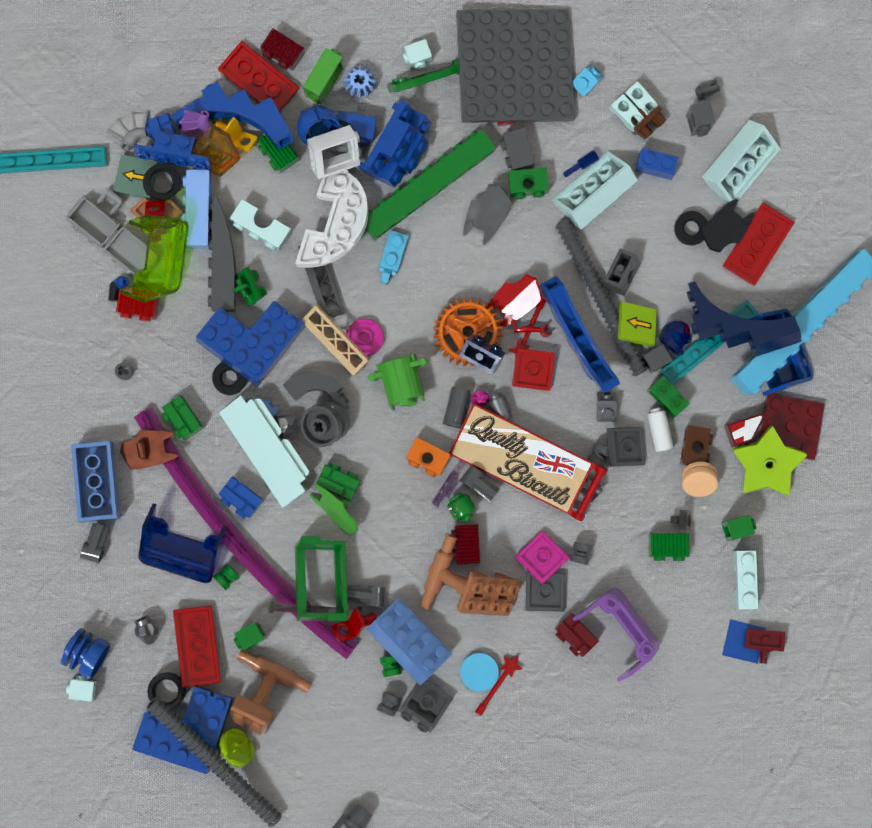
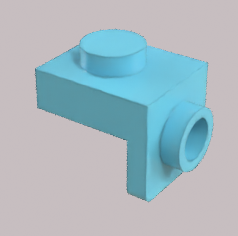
[572,65,603,97]

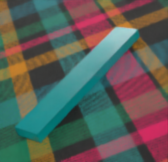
[0,146,107,174]
[659,300,759,385]

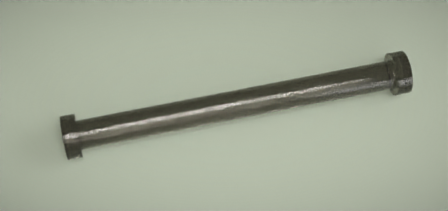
[268,601,362,616]

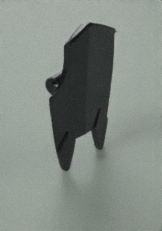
[700,199,755,253]

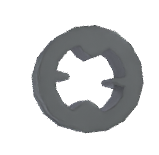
[115,362,133,380]

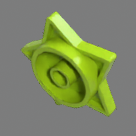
[733,425,807,495]

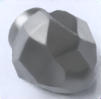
[274,415,297,438]
[134,615,158,645]

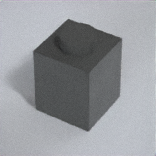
[642,344,673,374]

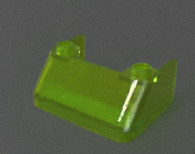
[121,215,189,303]

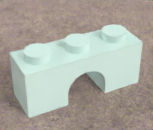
[230,199,292,251]
[733,551,758,609]

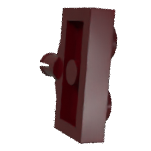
[744,628,786,664]

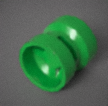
[213,563,240,590]
[380,656,402,677]

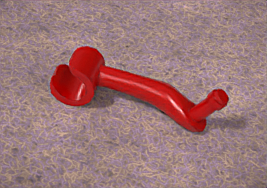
[511,320,552,338]

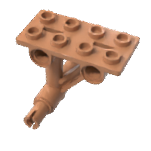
[419,534,522,616]
[230,649,312,735]

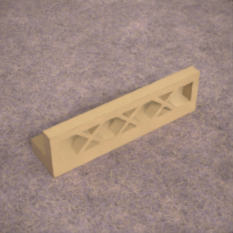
[301,304,370,376]

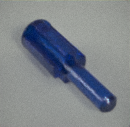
[563,150,599,177]

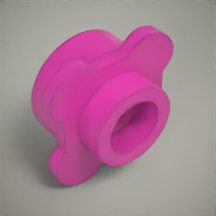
[471,391,490,406]

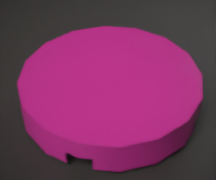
[346,318,384,356]

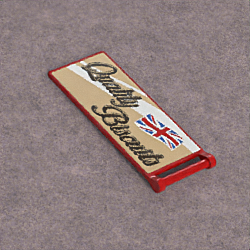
[449,403,608,521]

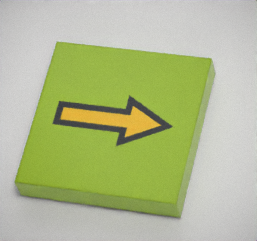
[618,302,657,347]

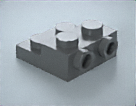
[398,680,453,733]

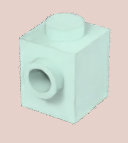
[402,39,432,69]
[66,676,97,702]

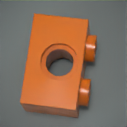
[406,437,451,477]

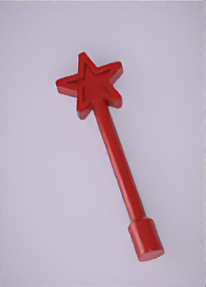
[509,298,546,361]
[475,656,522,716]

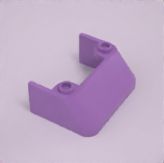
[572,588,659,681]

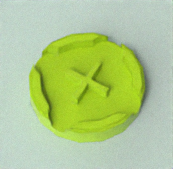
[219,728,254,767]

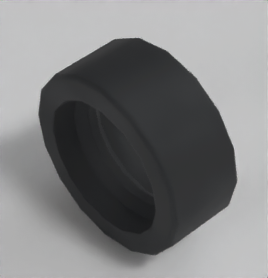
[143,163,181,200]
[147,672,186,709]

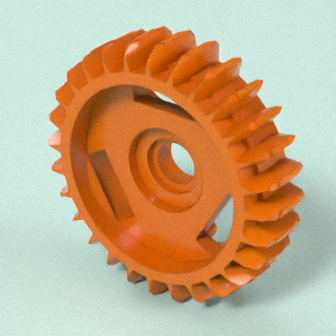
[433,297,503,367]

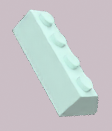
[702,120,780,203]
[552,151,638,229]

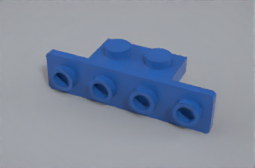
[134,131,211,170]

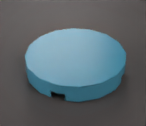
[460,653,499,692]

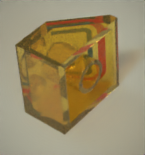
[192,124,241,177]

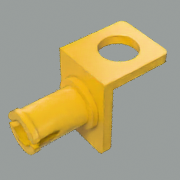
[214,117,258,152]

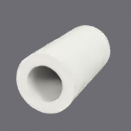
[647,408,674,452]

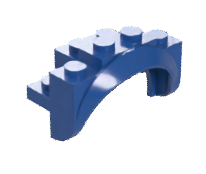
[358,100,431,188]

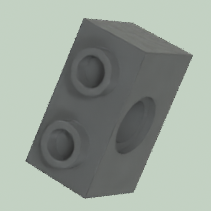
[603,248,641,296]

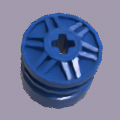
[61,628,110,679]

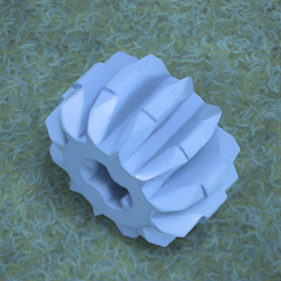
[344,65,376,98]

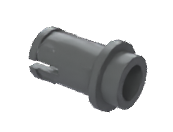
[695,79,720,99]

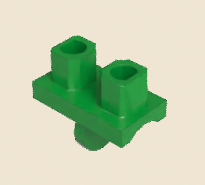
[234,267,267,306]

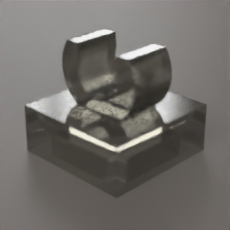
[670,510,691,531]

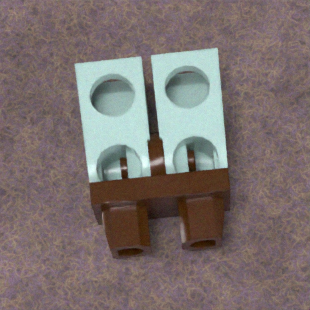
[609,81,666,140]

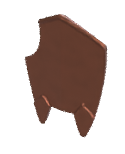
[120,430,178,470]

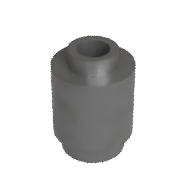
[488,393,513,419]

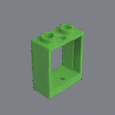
[303,48,344,104]

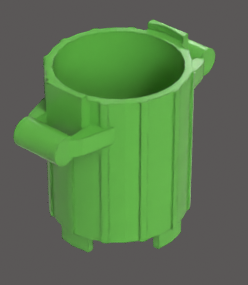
[368,353,429,410]

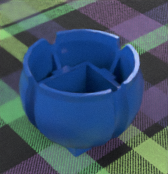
[297,104,341,146]

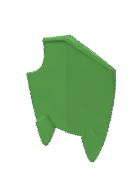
[310,483,358,534]

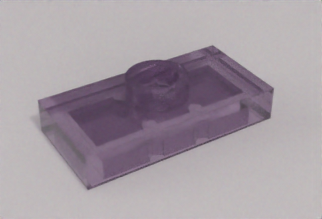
[432,471,459,508]

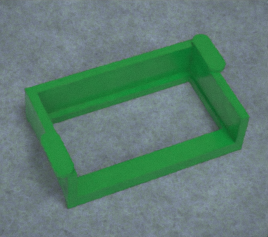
[295,536,349,621]

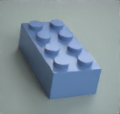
[71,441,120,523]
[366,598,453,685]

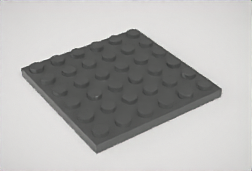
[456,10,575,123]

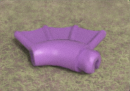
[179,110,215,137]

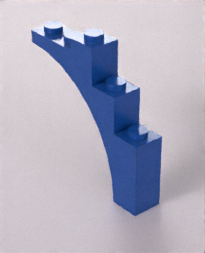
[172,81,295,150]
[540,276,620,393]

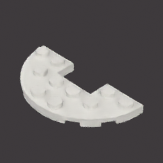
[295,170,369,268]

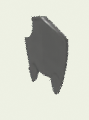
[463,184,512,245]

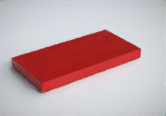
[218,40,300,112]
[722,202,795,286]
[173,605,221,688]

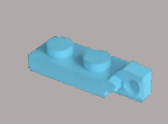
[379,230,408,285]

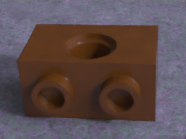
[680,425,713,465]

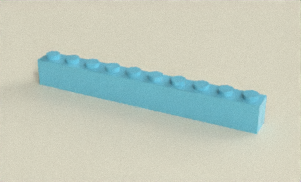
[729,249,872,395]

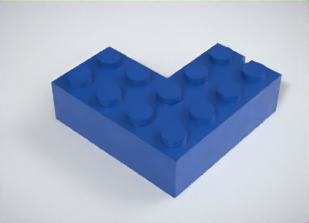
[196,301,304,387]
[132,686,233,774]

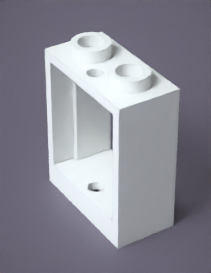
[307,125,361,179]

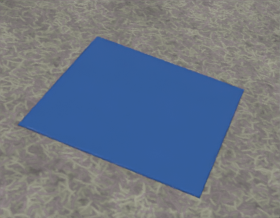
[722,619,766,664]

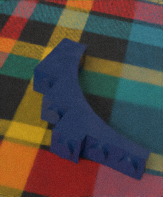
[686,281,802,356]

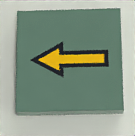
[113,154,159,200]

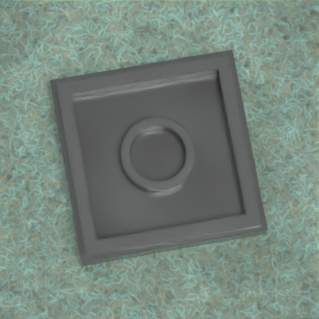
[606,427,645,467]
[525,572,565,612]

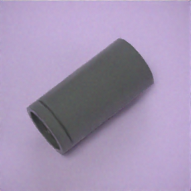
[442,387,470,429]

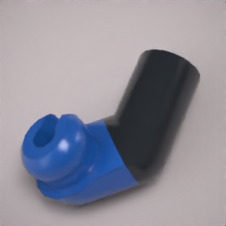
[108,276,129,302]

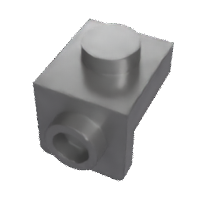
[597,391,617,422]

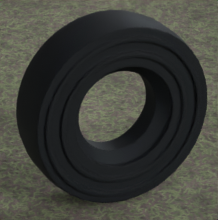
[674,211,708,246]
[212,362,247,395]

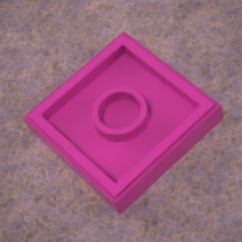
[515,530,570,585]

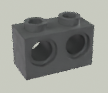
[686,101,715,137]

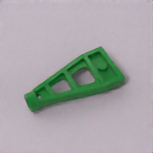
[387,59,459,92]

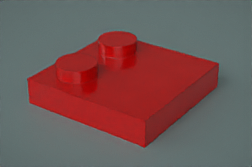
[512,348,555,391]

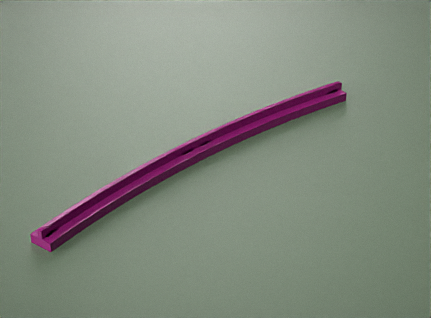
[134,408,358,659]

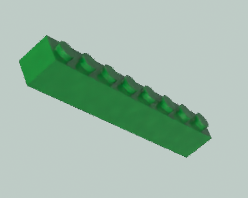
[365,130,496,241]

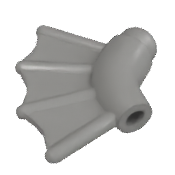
[107,111,149,152]

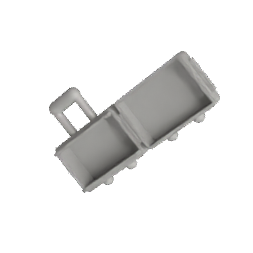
[66,188,159,279]

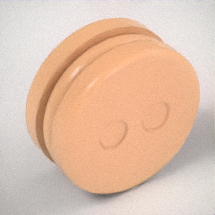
[681,462,718,497]

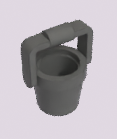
[332,803,373,828]

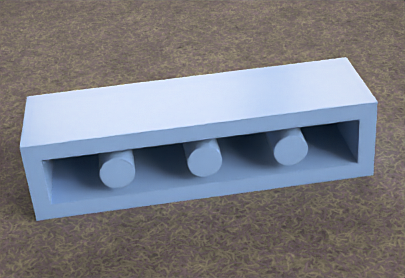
[182,170,212,249]

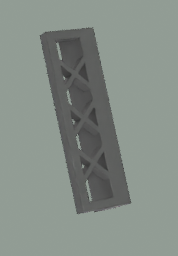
[298,245,344,318]

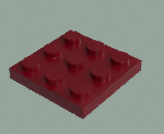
[759,394,824,460]

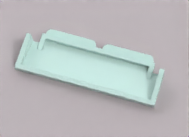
[219,395,309,508]

